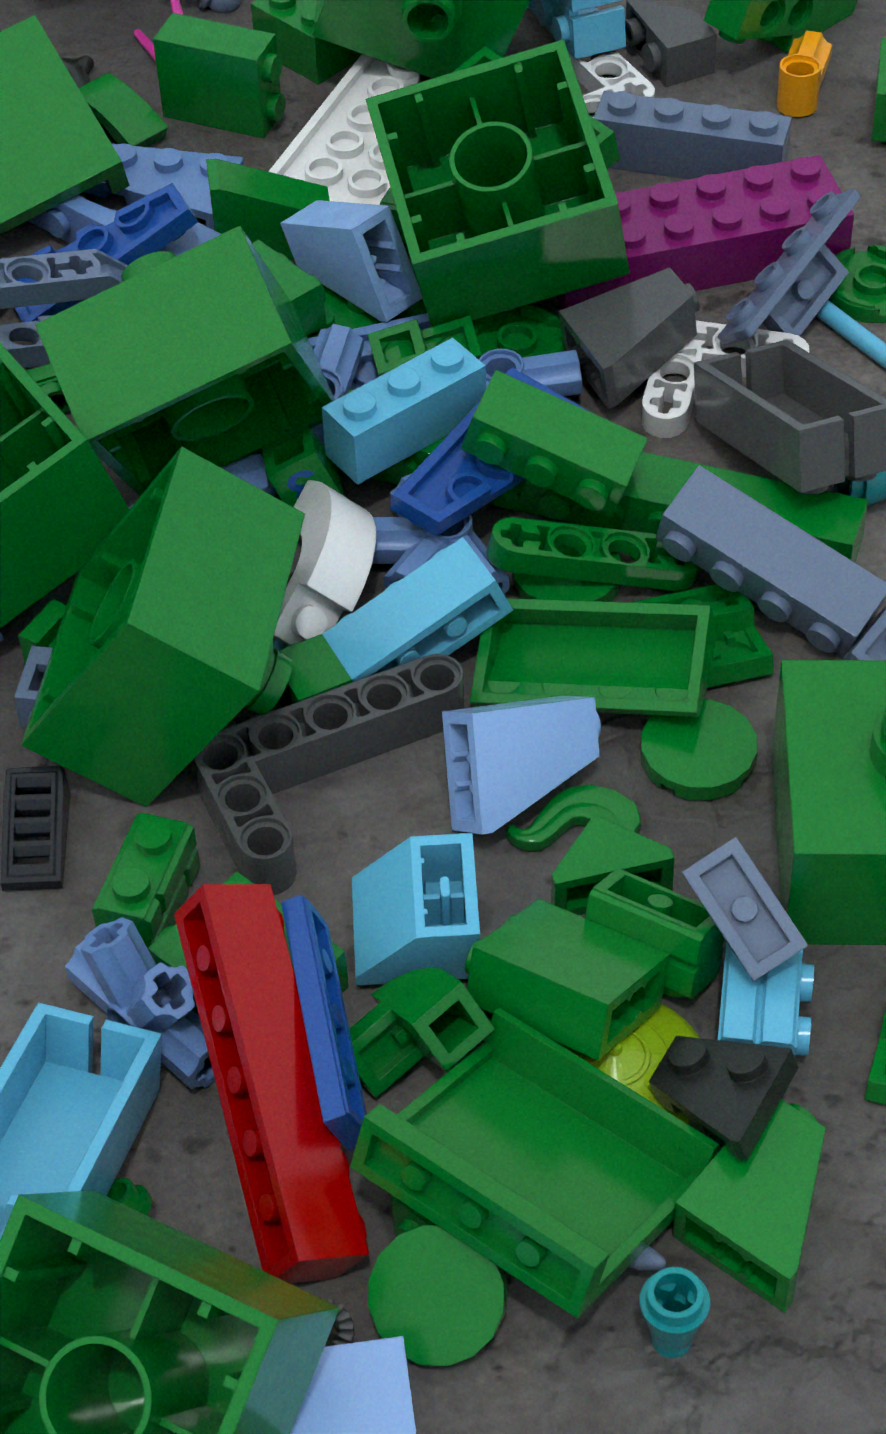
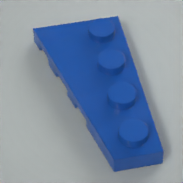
[15,183,198,322]
[390,367,594,536]

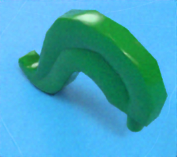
[506,784,641,851]

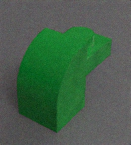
[350,967,495,1098]

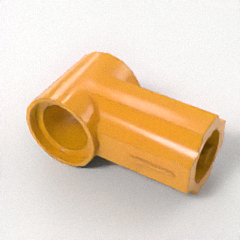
[776,30,832,117]

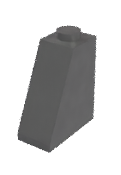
[559,267,700,409]

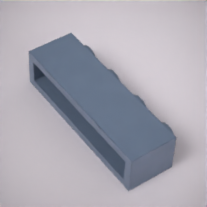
[594,91,792,179]
[655,465,886,658]

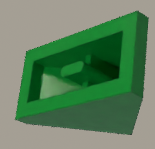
[551,814,675,915]

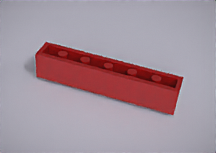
[174,884,369,1283]

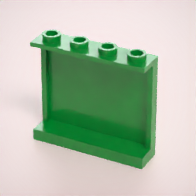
[0,15,130,235]
[350,1007,719,1319]

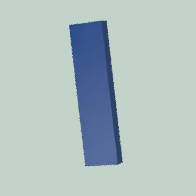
[281,894,367,1151]

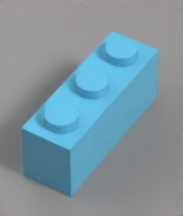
[322,338,486,485]
[322,537,513,682]

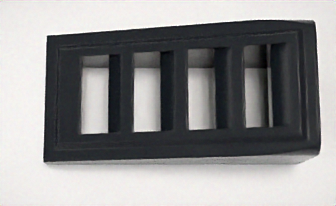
[0,766,70,891]

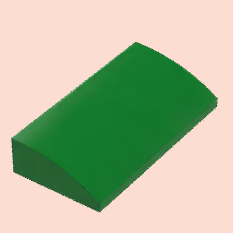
[469,598,718,717]

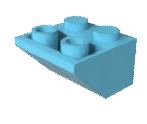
[352,833,480,986]

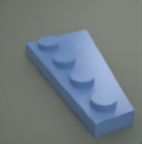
[84,143,244,230]

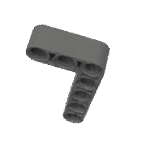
[194,654,465,895]

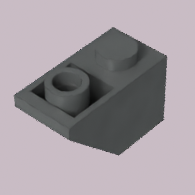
[625,0,717,87]

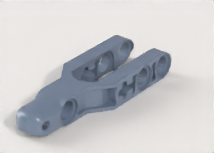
[0,249,128,368]

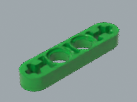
[486,517,701,591]

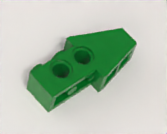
[703,0,858,52]

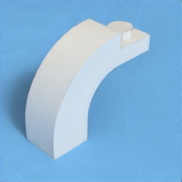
[273,480,376,646]

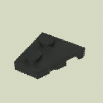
[649,1036,799,1161]

